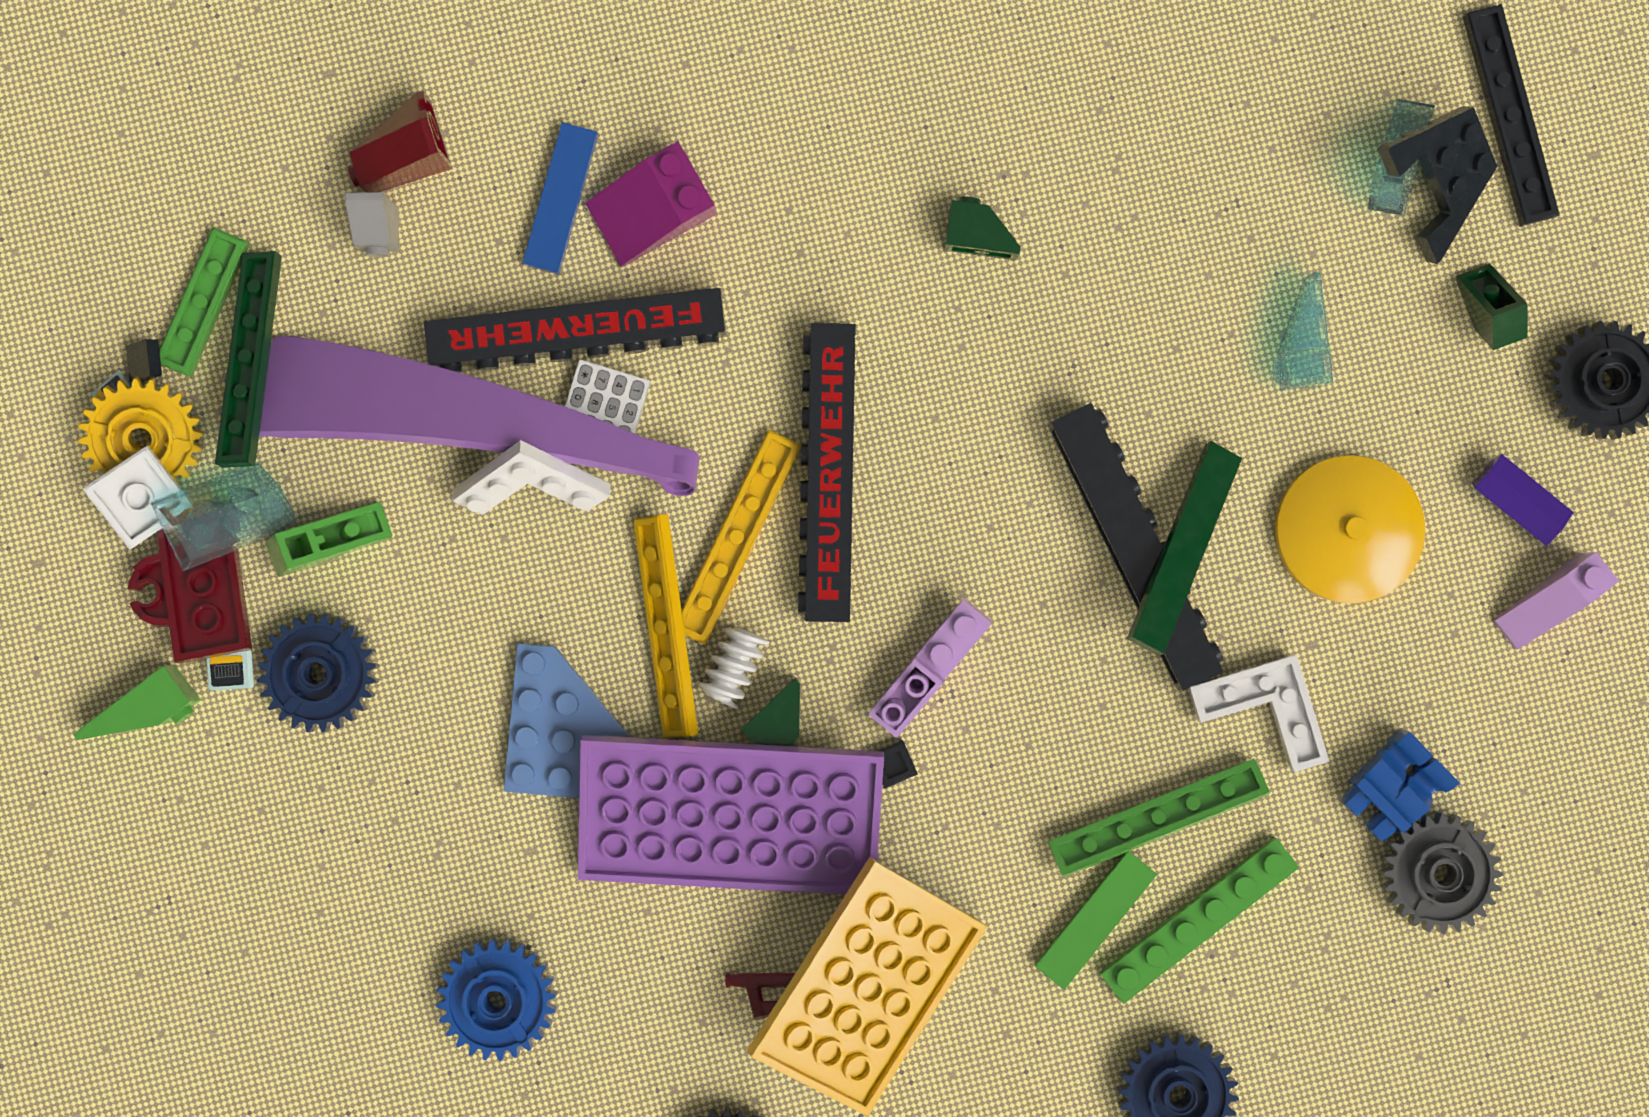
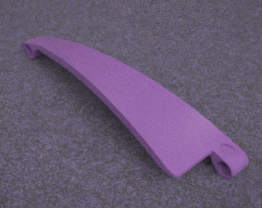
[218,336,700,496]

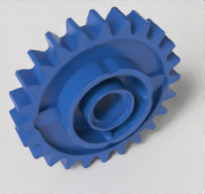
[436,938,558,1061]

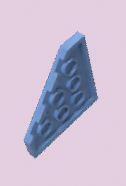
[504,643,632,798]

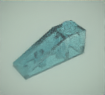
[1367,99,1435,216]
[1272,271,1334,391]

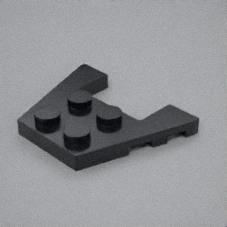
[1377,106,1498,264]

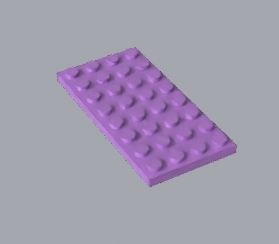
[578,735,884,895]

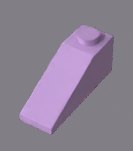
[1493,552,1619,650]

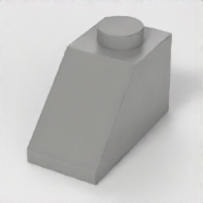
[345,192,399,258]

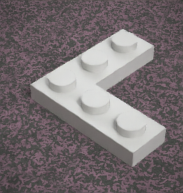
[452,440,611,515]
[1188,654,1330,772]

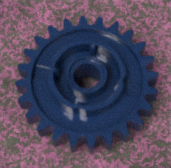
[257,614,380,733]
[1116,1031,1239,1117]

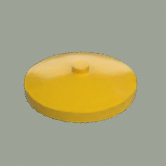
[1274,455,1425,603]

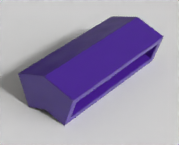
[1472,454,1574,546]

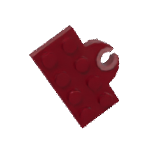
[127,503,252,664]

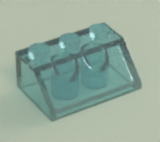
[151,462,296,571]

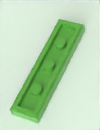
[159,227,250,378]
[1034,852,1158,990]

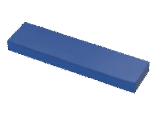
[522,122,599,275]

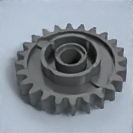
[1379,812,1503,934]

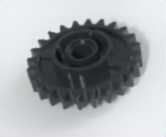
[1544,321,1649,440]

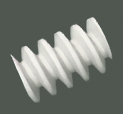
[698,626,770,709]

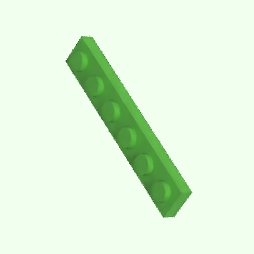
[1048,758,1270,878]
[1099,836,1300,1004]

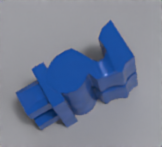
[1340,728,1460,841]

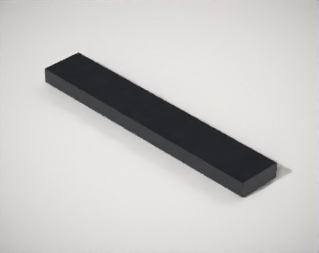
[1462,4,1560,227]

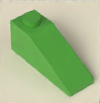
[266,502,393,577]
[73,665,201,740]

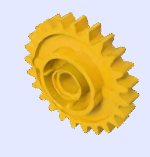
[77,377,205,485]

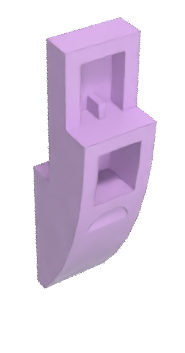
[868,597,993,738]

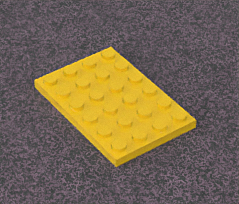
[746,857,987,1116]

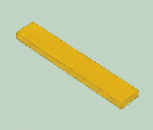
[681,429,801,645]
[633,514,699,739]

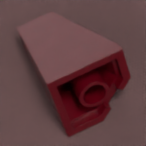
[348,91,452,193]

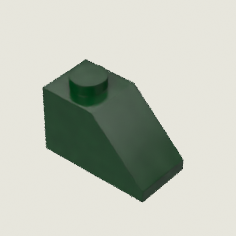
[944,196,1021,261]
[1456,263,1528,351]
[741,677,801,747]

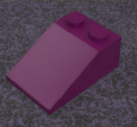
[585,141,717,268]

